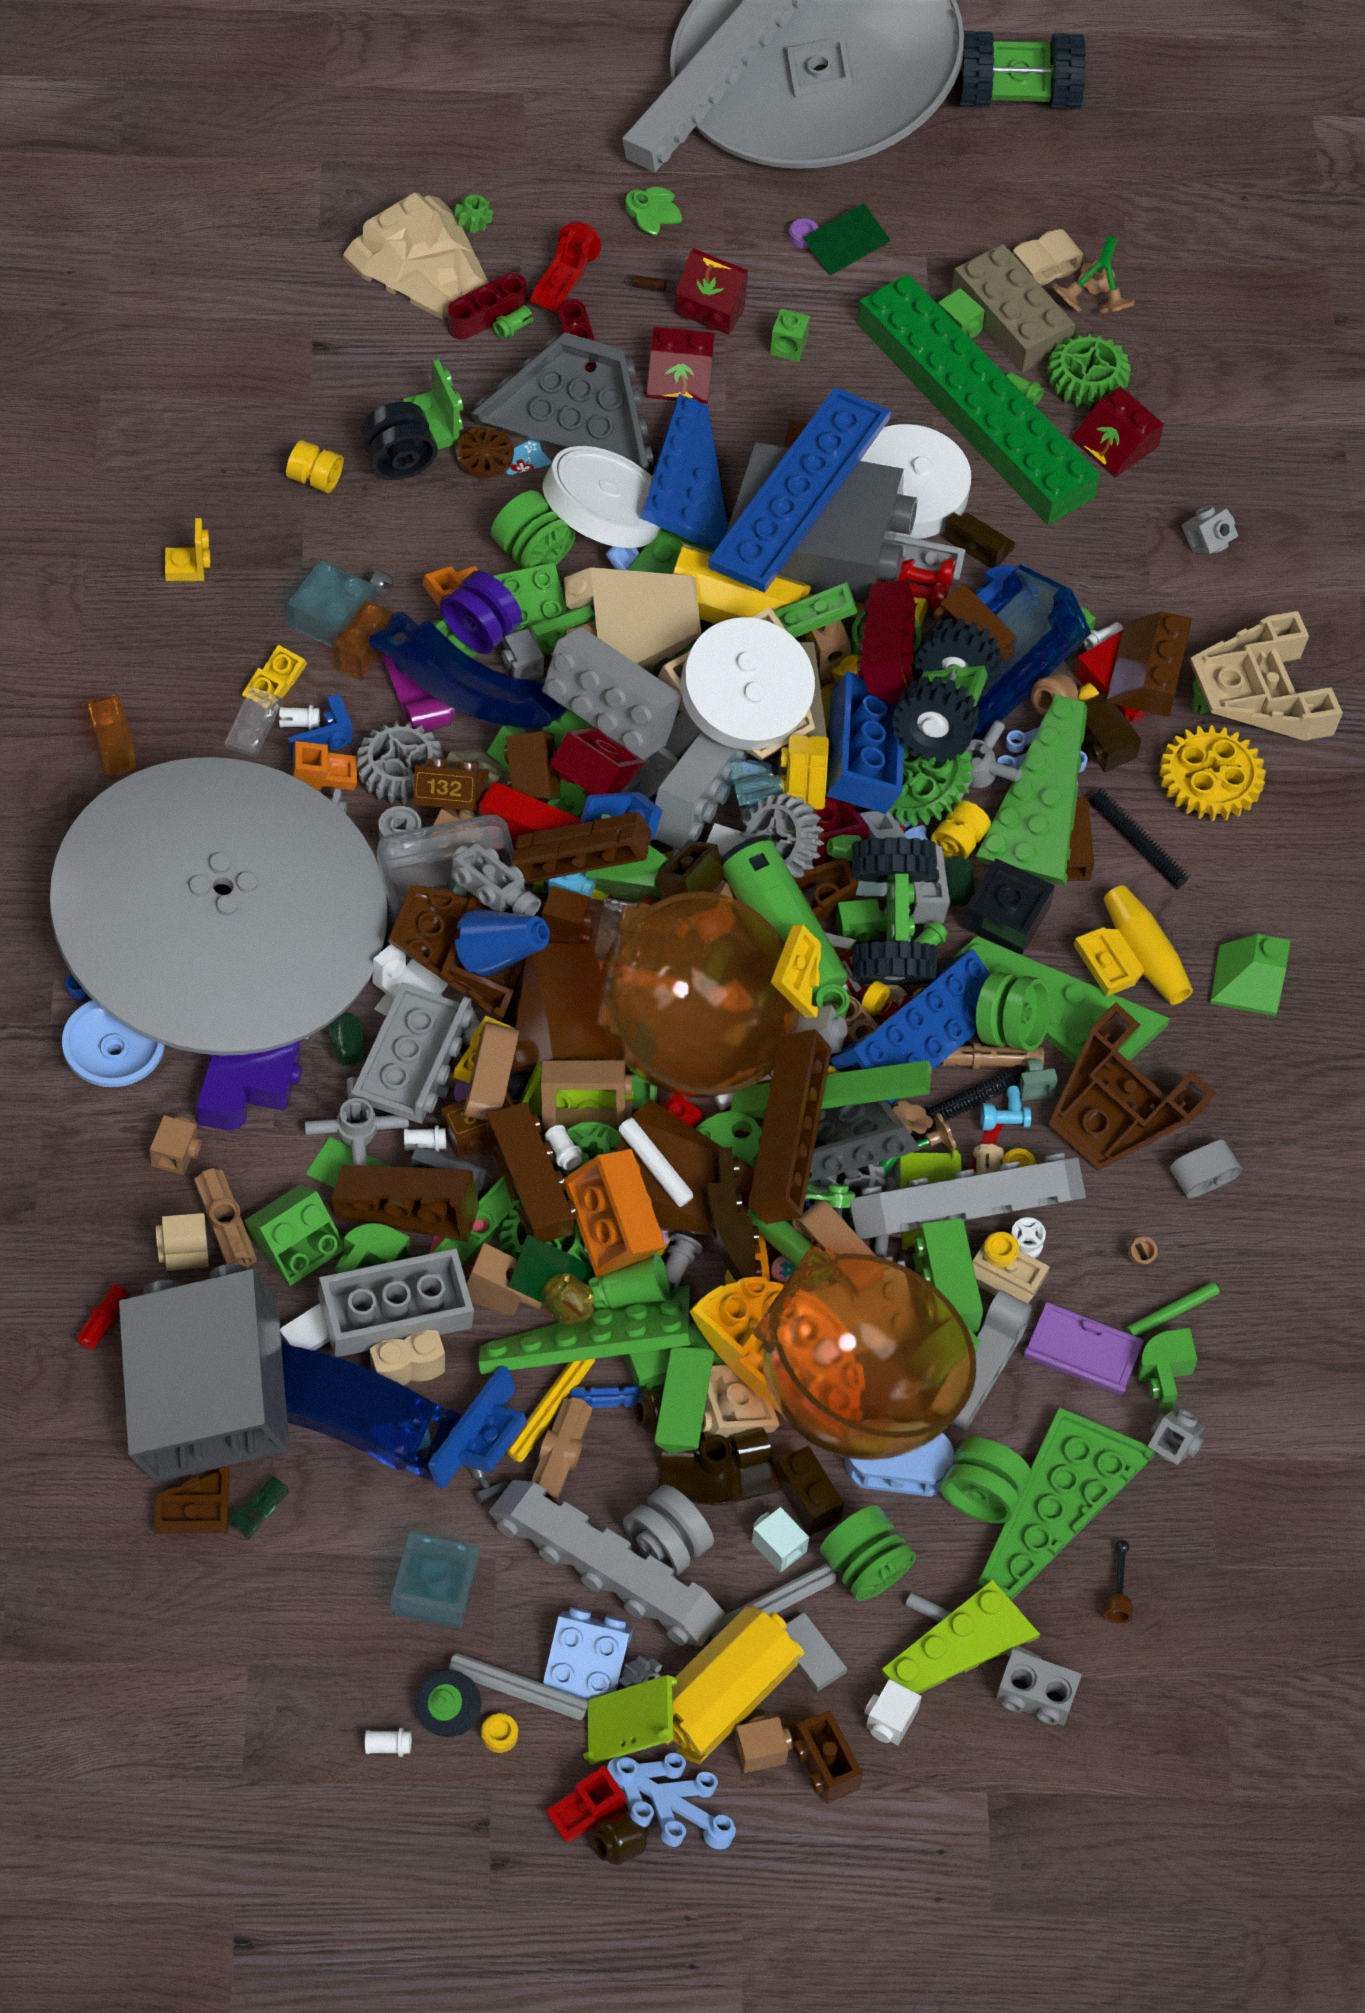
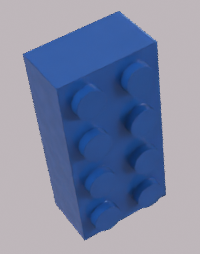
[826,671,904,814]

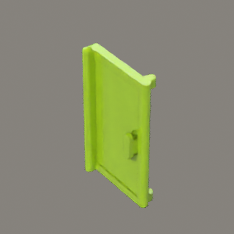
[899,1150,962,1250]
[583,1675,677,1765]

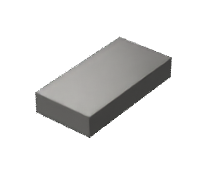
[785,1612,847,1692]

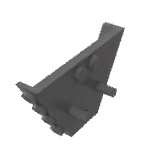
[471,332,655,474]
[761,1043,921,1183]

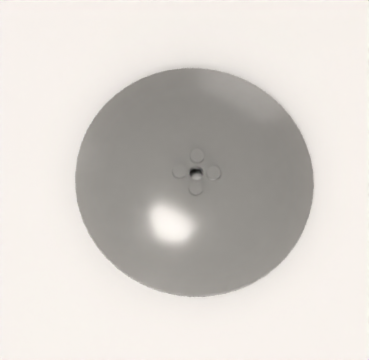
[670,0,965,169]
[49,757,387,1056]

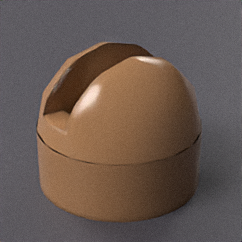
[1128,1236,1158,1265]

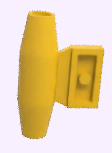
[1074,885,1193,1005]

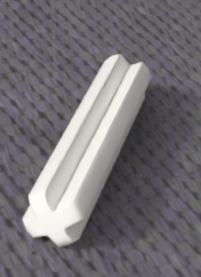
[618,1118,693,1207]

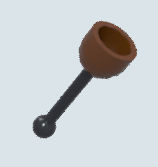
[1103,1540,1133,1623]

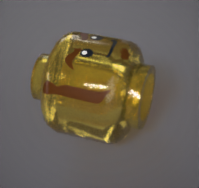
[542,1273,594,1326]

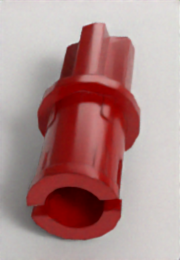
[77,1284,130,1350]

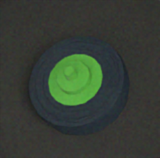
[415,1670,482,1738]

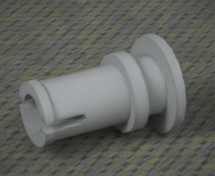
[665,1233,703,1289]

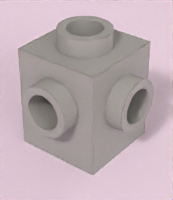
[1181,505,1238,554]
[1148,1408,1205,1465]

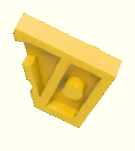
[771,925,821,1018]

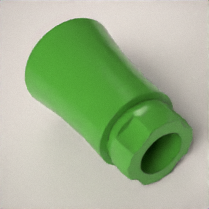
[588,1254,670,1310]

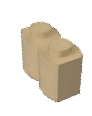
[1012,229,1083,286]
[156,1213,209,1271]
[370,1330,445,1390]

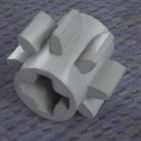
[619,1655,665,1688]

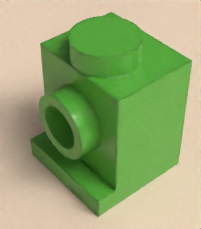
[835,899,887,942]

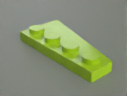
[881,1580,1040,1694]

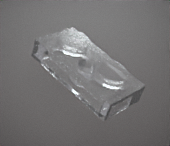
[224,687,283,758]

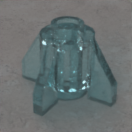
[730,759,784,826]

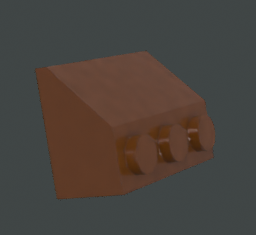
[1106,611,1192,717]

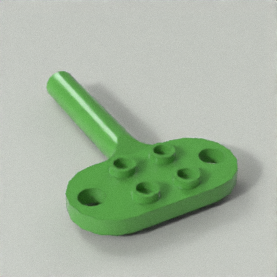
[695,1111,829,1280]

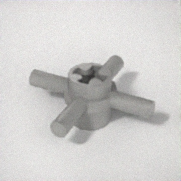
[953,721,1022,804]
[305,1077,409,1166]

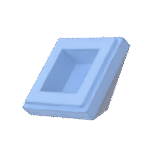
[606,546,640,570]

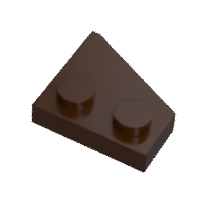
[154,1465,230,1534]

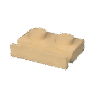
[973,1235,1050,1304]

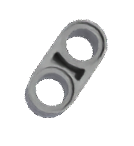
[1170,1140,1242,1198]

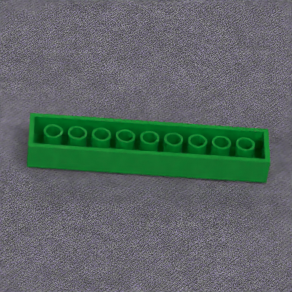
[857,273,1101,525]

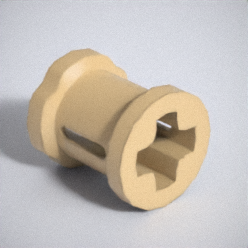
[973,1144,1004,1175]

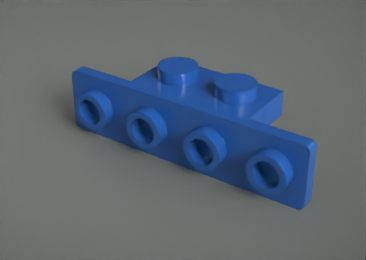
[428,1366,527,1489]

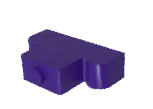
[196,1041,302,1130]

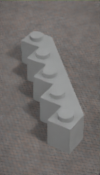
[851,1153,1086,1239]
[489,1480,725,1647]

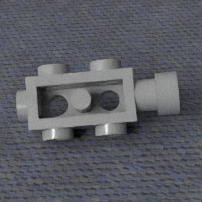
[451,843,541,916]

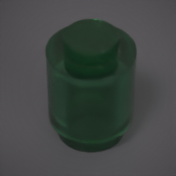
[944,856,975,907]
[327,1012,366,1065]

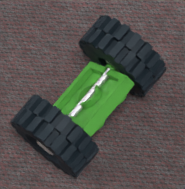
[957,31,1086,109]
[892,618,1002,762]
[852,837,937,985]

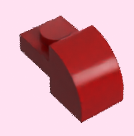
[546,1765,627,1844]

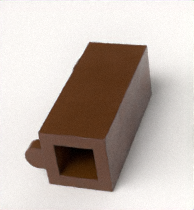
[932,584,1017,664]
[1066,797,1094,881]

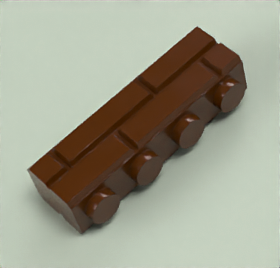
[512,812,652,883]

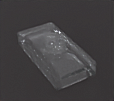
[594,898,637,964]

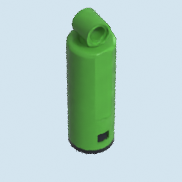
[720,835,850,1019]

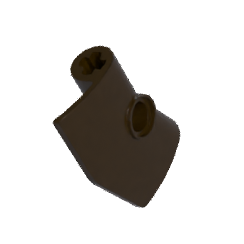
[658,1428,781,1506]

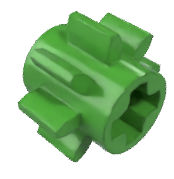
[454,195,493,233]

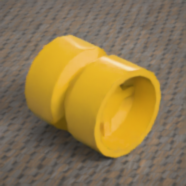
[286,440,344,494]
[931,800,991,863]

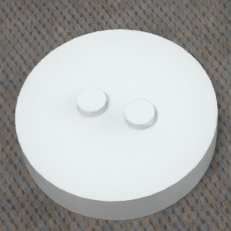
[860,424,971,539]
[543,446,661,548]
[680,617,815,750]

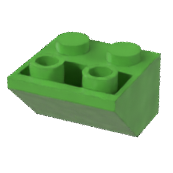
[244,1184,344,1286]

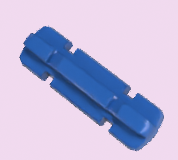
[570,1385,639,1408]

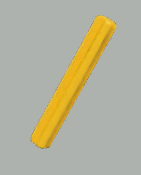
[506,1359,595,1462]

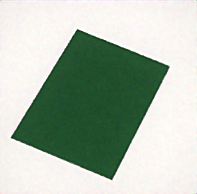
[802,203,891,276]
[508,1234,593,1318]

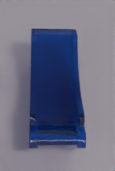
[369,612,566,727]
[281,1344,462,1480]

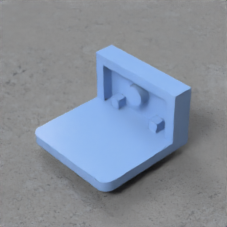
[543,1607,634,1699]

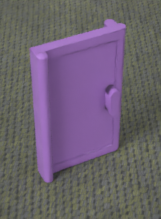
[1024,1302,1144,1396]

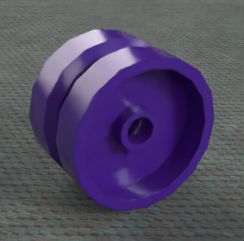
[440,570,522,654]

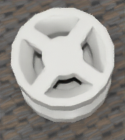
[1011,1217,1046,1259]

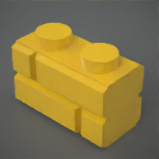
[779,735,829,810]

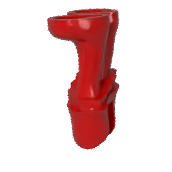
[881,557,956,611]

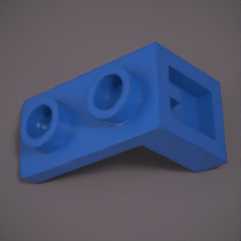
[288,694,353,760]
[580,792,663,840]

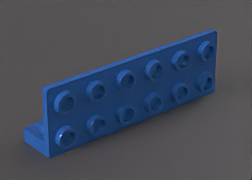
[830,949,991,1106]

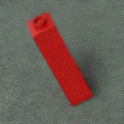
[478,782,581,854]

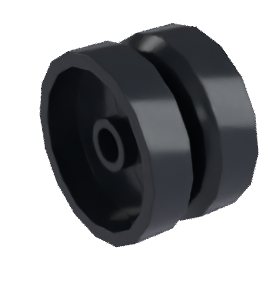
[360,402,438,480]

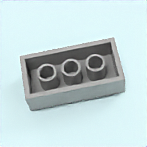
[542,626,682,760]
[654,731,748,850]
[318,1248,474,1358]

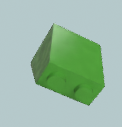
[585,814,670,902]

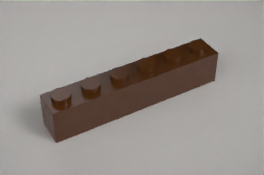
[748,1029,832,1224]

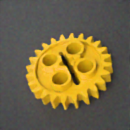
[1159,725,1266,821]

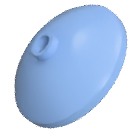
[62,1000,165,1087]

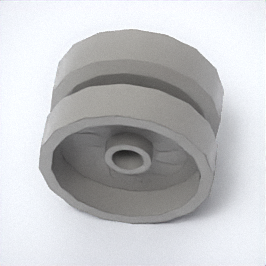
[623,1484,714,1577]

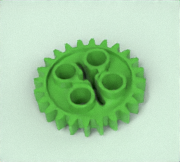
[888,746,975,827]

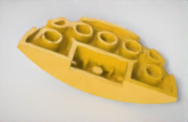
[689,1276,865,1452]

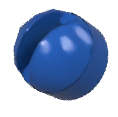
[65,974,89,1001]

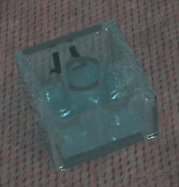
[287,559,376,653]
[391,1531,480,1630]

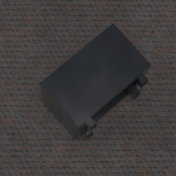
[963,858,1055,955]

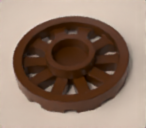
[455,426,514,478]

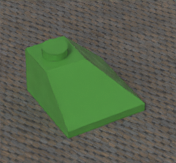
[1210,934,1290,1016]

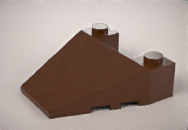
[1048,1002,1216,1171]

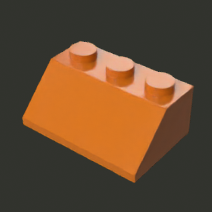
[563,1149,666,1277]

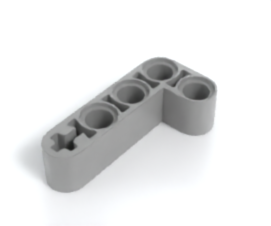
[934,1290,1032,1431]

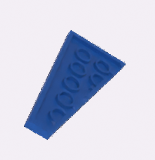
[640,394,728,551]

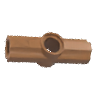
[194,1168,256,1267]
[531,1397,593,1504]

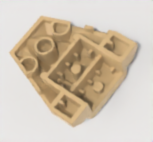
[343,192,489,320]

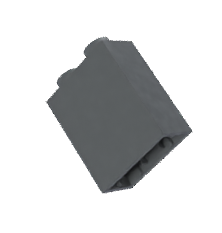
[726,442,918,604]
[119,1264,290,1482]

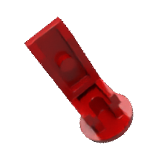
[530,221,602,313]

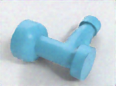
[980,1086,1031,1130]

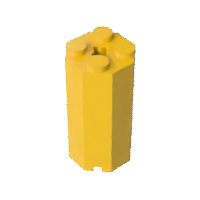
[673,544,811,624]
[666,1605,805,1765]

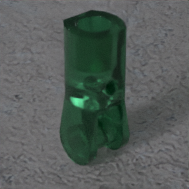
[229,1476,289,1539]

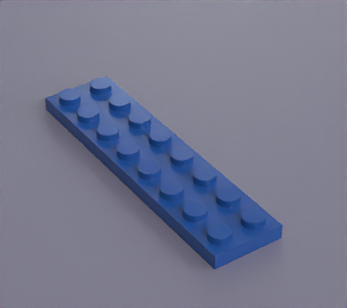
[708,387,890,593]

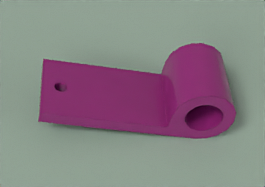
[382,645,455,733]

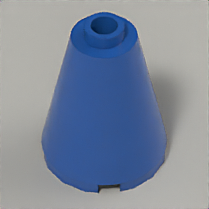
[455,909,550,977]

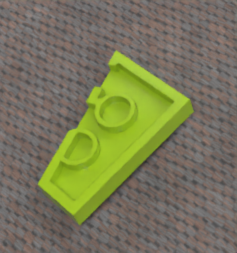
[518,1062,634,1116]

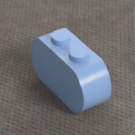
[845,1420,954,1497]

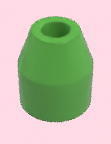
[826,834,861,862]

